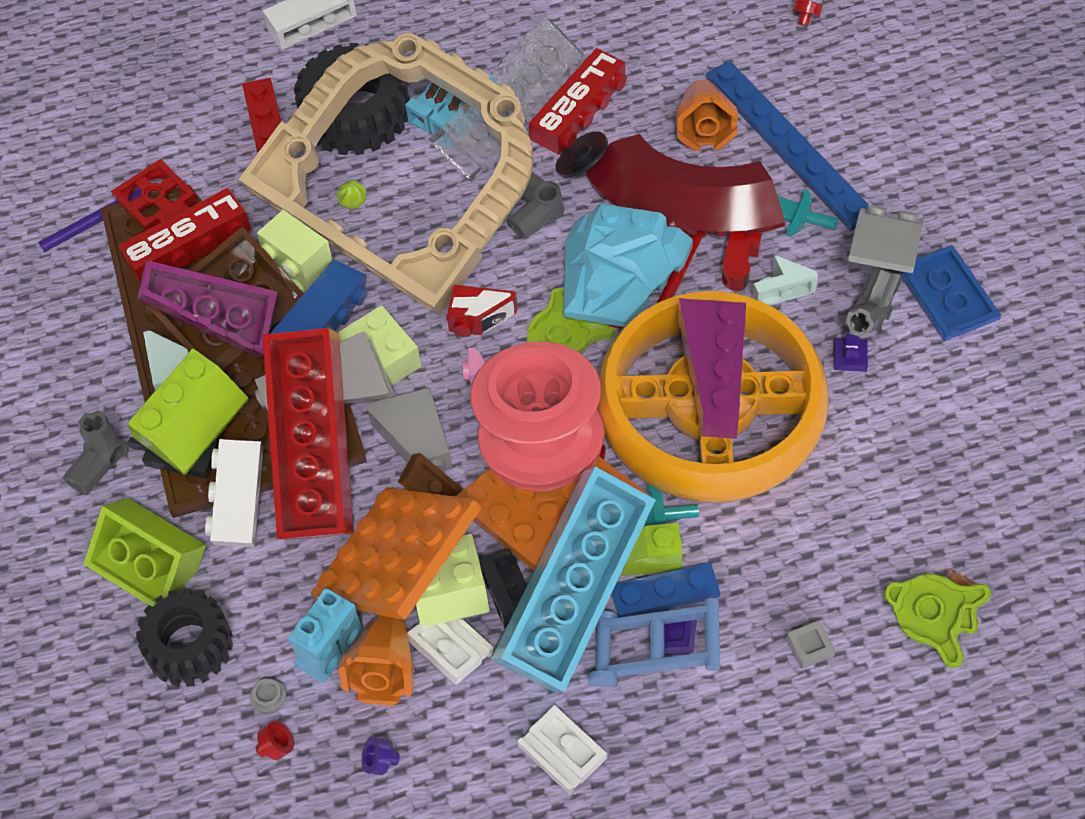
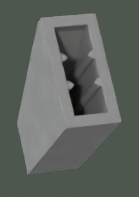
[366,387,452,472]

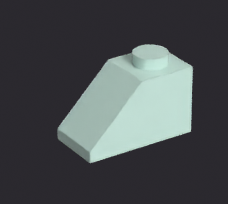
[143,331,188,390]

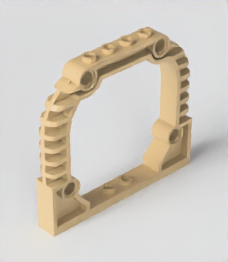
[238,33,533,315]

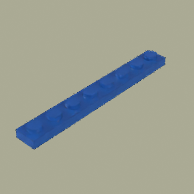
[706,60,869,231]

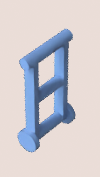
[589,598,720,687]

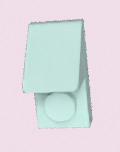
[752,256,818,306]

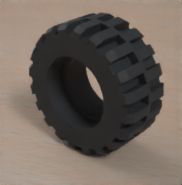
[294,43,409,155]

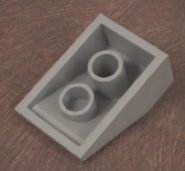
[848,205,923,274]

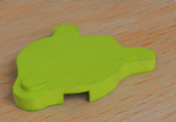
[527,288,614,354]
[885,573,992,668]

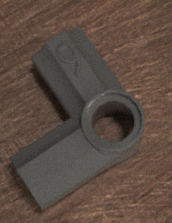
[507,172,565,239]
[845,267,903,337]
[62,410,128,495]

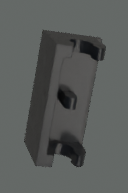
[478,549,527,629]

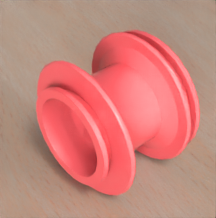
[470,341,605,492]

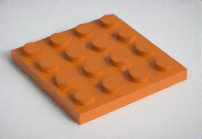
[455,457,645,571]
[310,487,481,620]

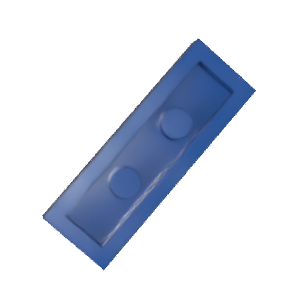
[611,562,720,618]

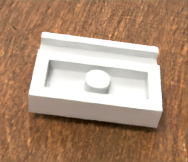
[407,618,493,685]
[517,705,607,795]

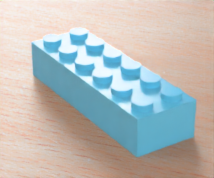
[491,466,656,692]

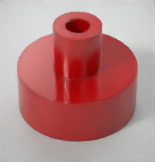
[792,0,823,27]
[255,721,294,760]

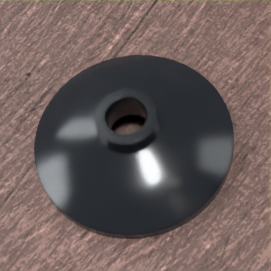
[555,131,608,178]

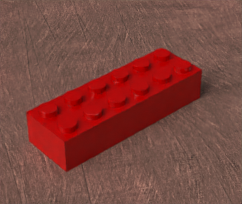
[262,328,354,540]

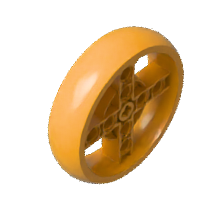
[597,291,829,503]

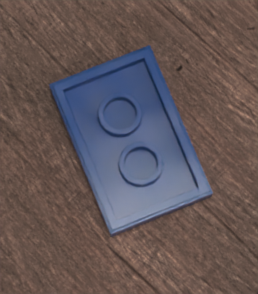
[902,245,1001,342]

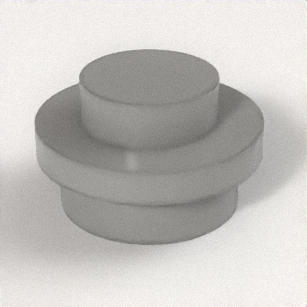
[250,679,287,714]

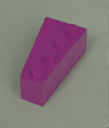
[137,260,277,359]
[678,298,746,439]

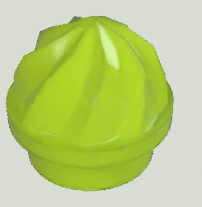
[336,180,367,209]

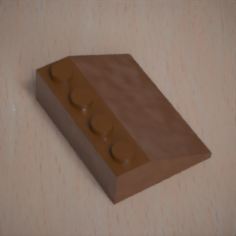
[143,226,304,371]

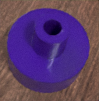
[362,737,400,775]

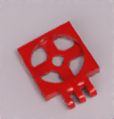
[111,159,198,231]

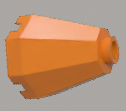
[676,80,738,151]
[338,615,415,706]

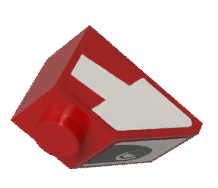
[447,284,518,337]

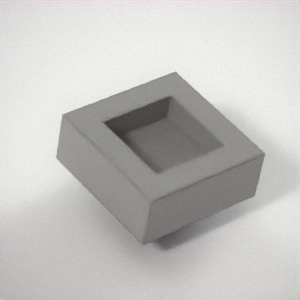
[786,620,835,669]

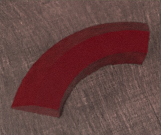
[586,134,785,236]

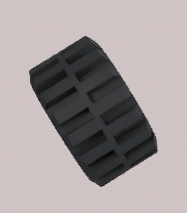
[136,588,233,687]

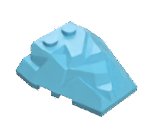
[564,204,693,327]

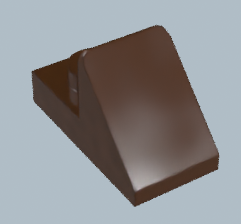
[398,453,464,496]

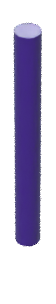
[38,188,151,253]

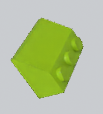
[127,348,249,475]
[83,498,206,607]

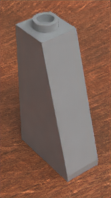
[255,332,395,410]

